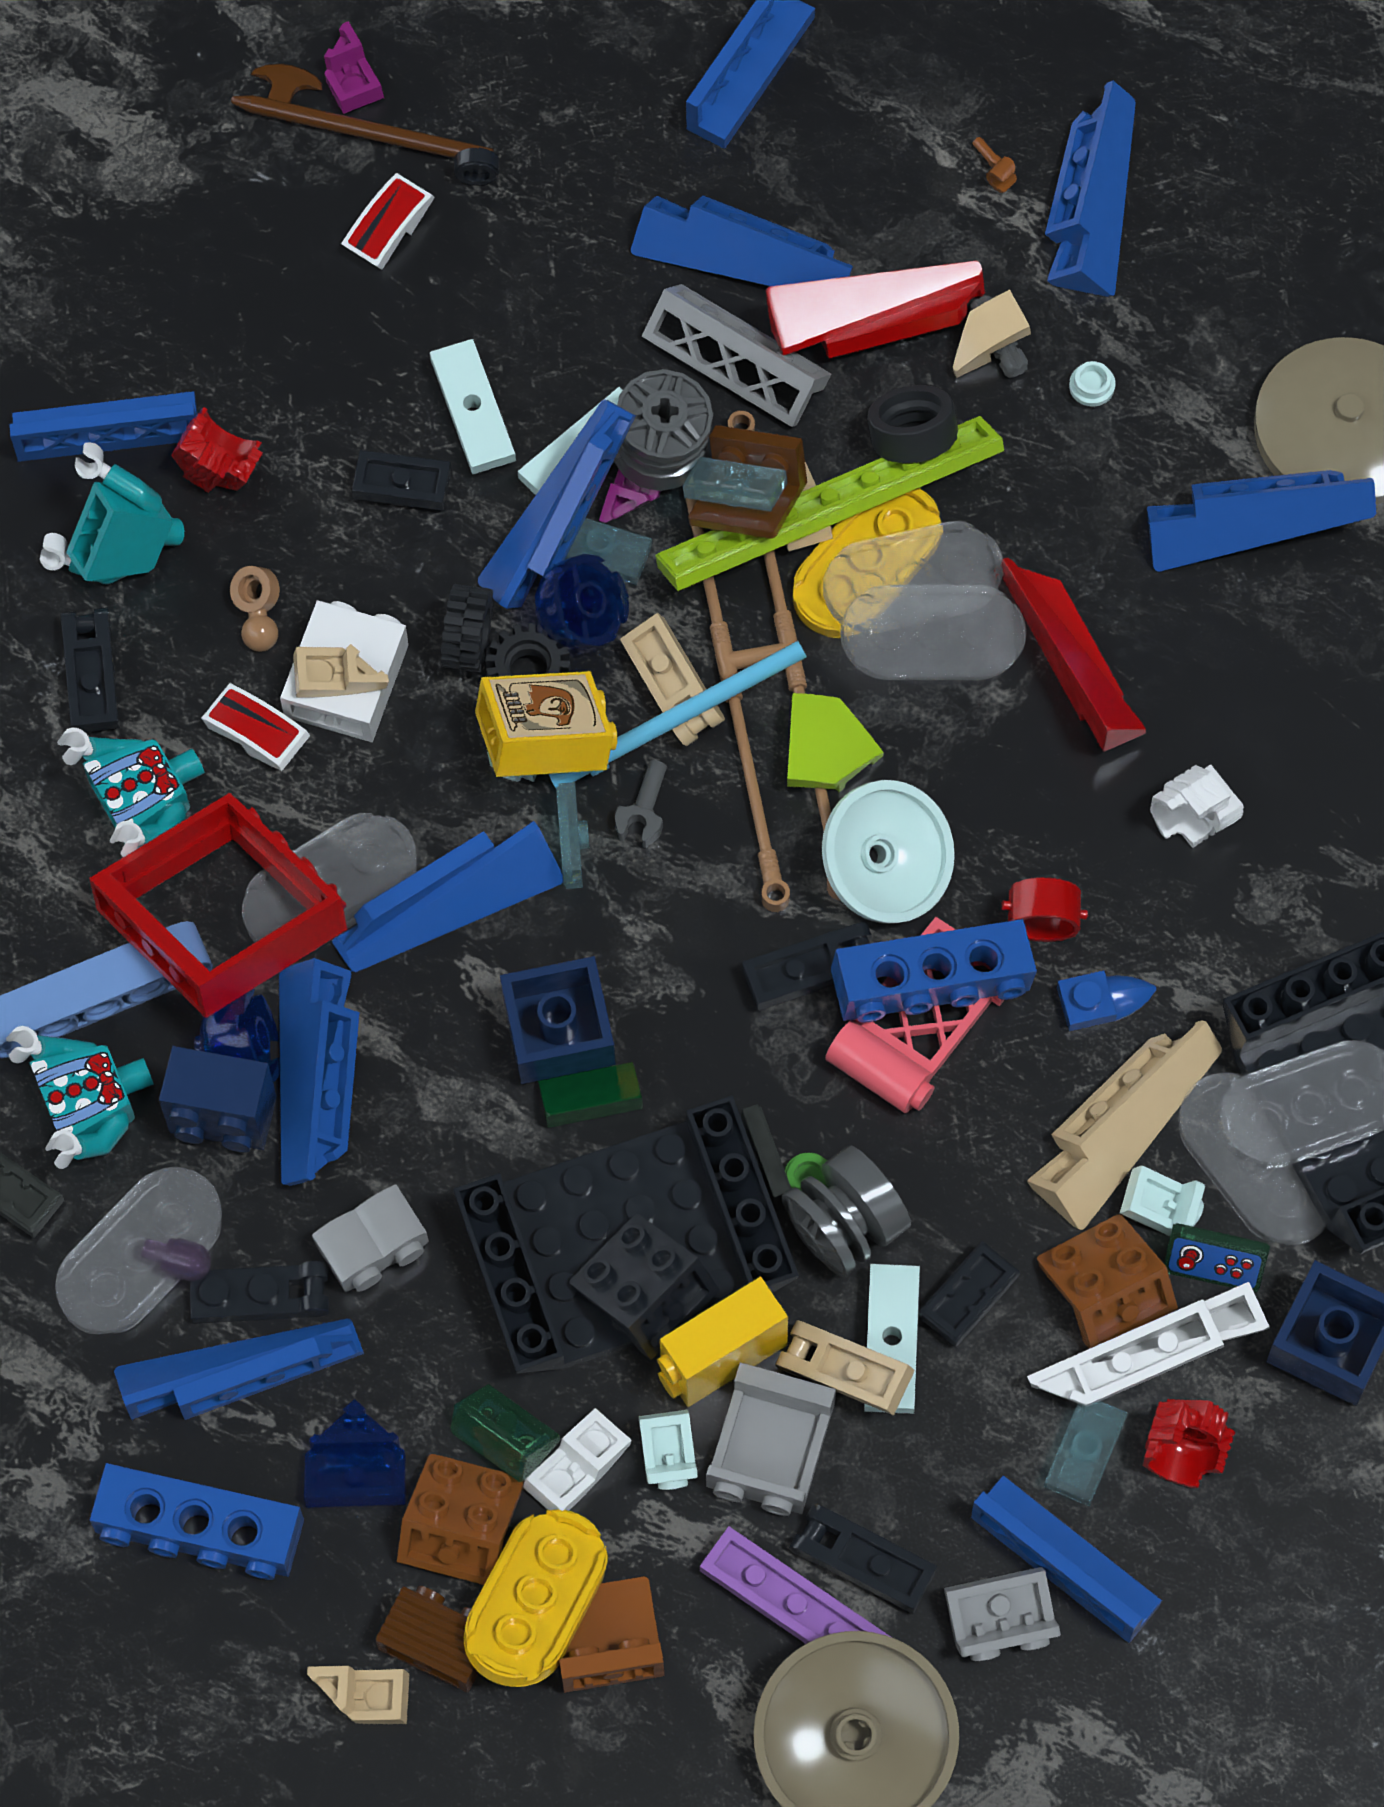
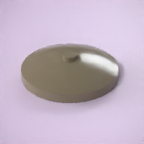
[1254,337,1384,505]
[754,1631,959,1807]

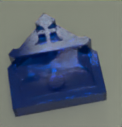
[304,1399,406,1507]

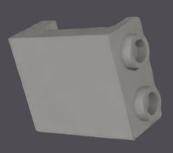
[706,1362,836,1516]

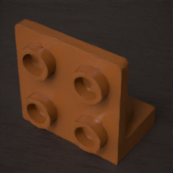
[1037,1214,1178,1349]
[397,1454,524,1585]
[559,1576,665,1693]

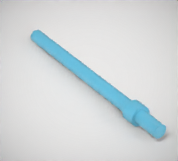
[549,641,807,790]

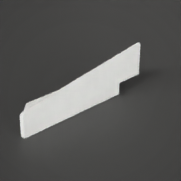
[1027,1282,1270,1407]

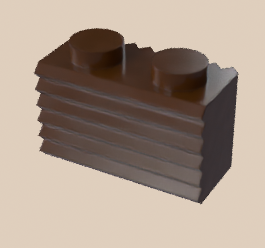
[376,1585,479,1693]

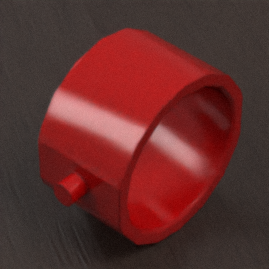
[1002,877,1088,942]

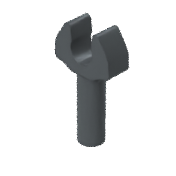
[615,760,667,848]

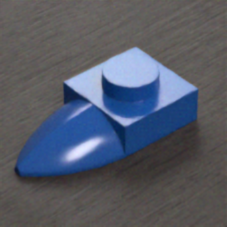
[1057,971,1156,1031]

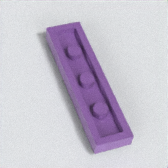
[700,1526,891,1644]

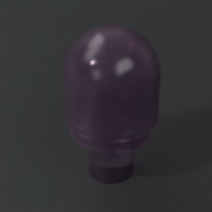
[141,1237,211,1281]

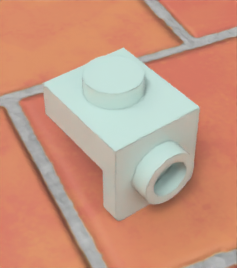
[1120,1166,1205,1236]
[639,1410,698,1490]

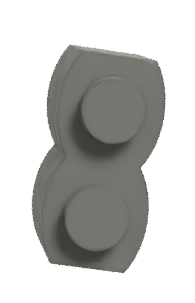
[312,1185,429,1292]

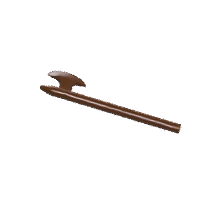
[231,64,494,158]

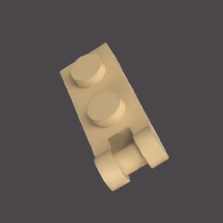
[620,613,725,746]
[775,1320,915,1415]

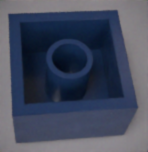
[500,956,616,1084]
[159,1046,277,1152]
[1267,1260,1384,1406]

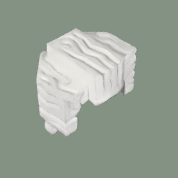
[1150,765,1244,848]

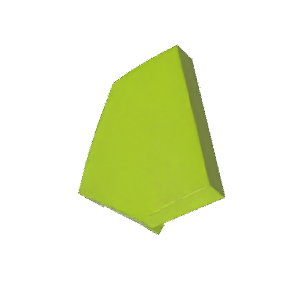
[787,693,884,792]

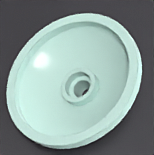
[822,780,954,924]

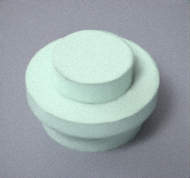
[1069,361,1115,406]

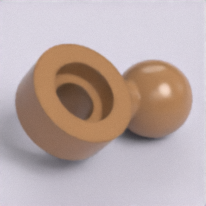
[230,566,280,652]

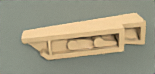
[1027,1020,1222,1230]

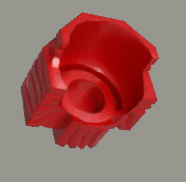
[171,407,263,493]
[1142,1399,1235,1488]

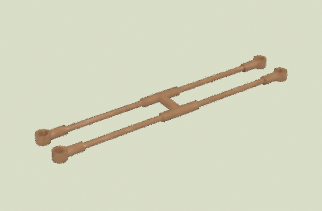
[683,411,840,912]

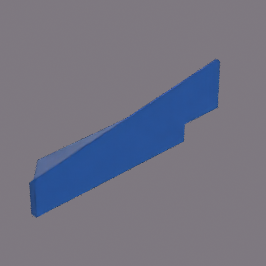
[1045,80,1136,297]
[631,196,853,286]
[478,400,636,609]
[1147,470,1376,572]
[332,821,564,972]
[279,958,360,1186]
[114,1319,364,1420]

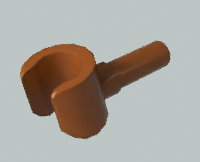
[972,137,1017,193]

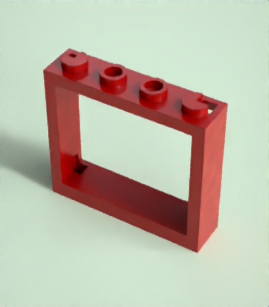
[89,793,347,1018]

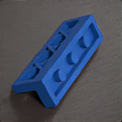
[686,0,815,149]
[9,391,197,462]
[971,1476,1162,1643]

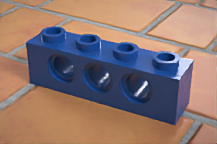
[831,919,1037,1023]
[90,1463,304,1580]

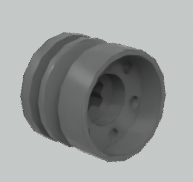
[614,369,713,491]
[782,1145,911,1277]

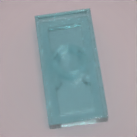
[683,457,787,512]
[564,518,652,585]
[556,782,589,889]
[1044,1401,1128,1506]

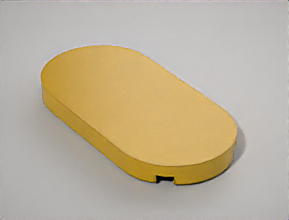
[792,488,941,638]
[464,1509,608,1687]

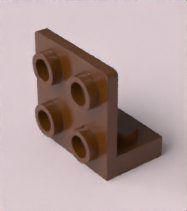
[688,425,807,539]

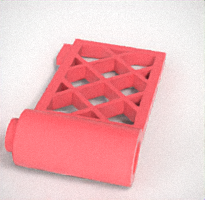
[825,917,1004,1113]

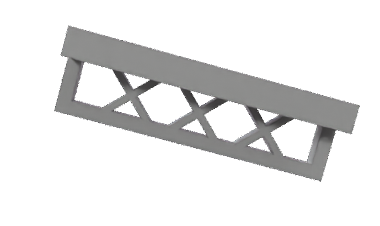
[642,284,831,427]

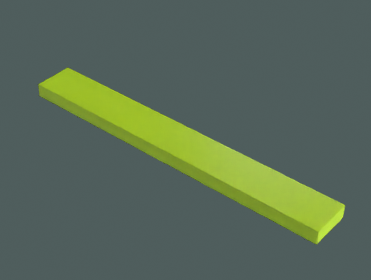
[655,416,1004,591]

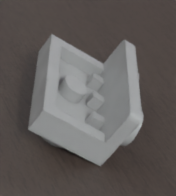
[944,1567,1061,1661]

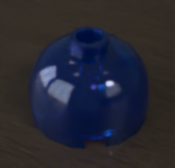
[535,554,629,649]
[194,989,280,1082]

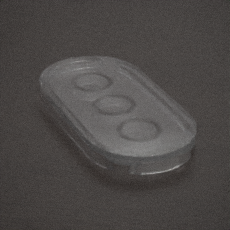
[823,521,1004,634]
[840,585,1026,680]
[242,813,417,942]
[1217,1040,1384,1169]
[1179,1073,1326,1245]
[55,1167,222,1335]

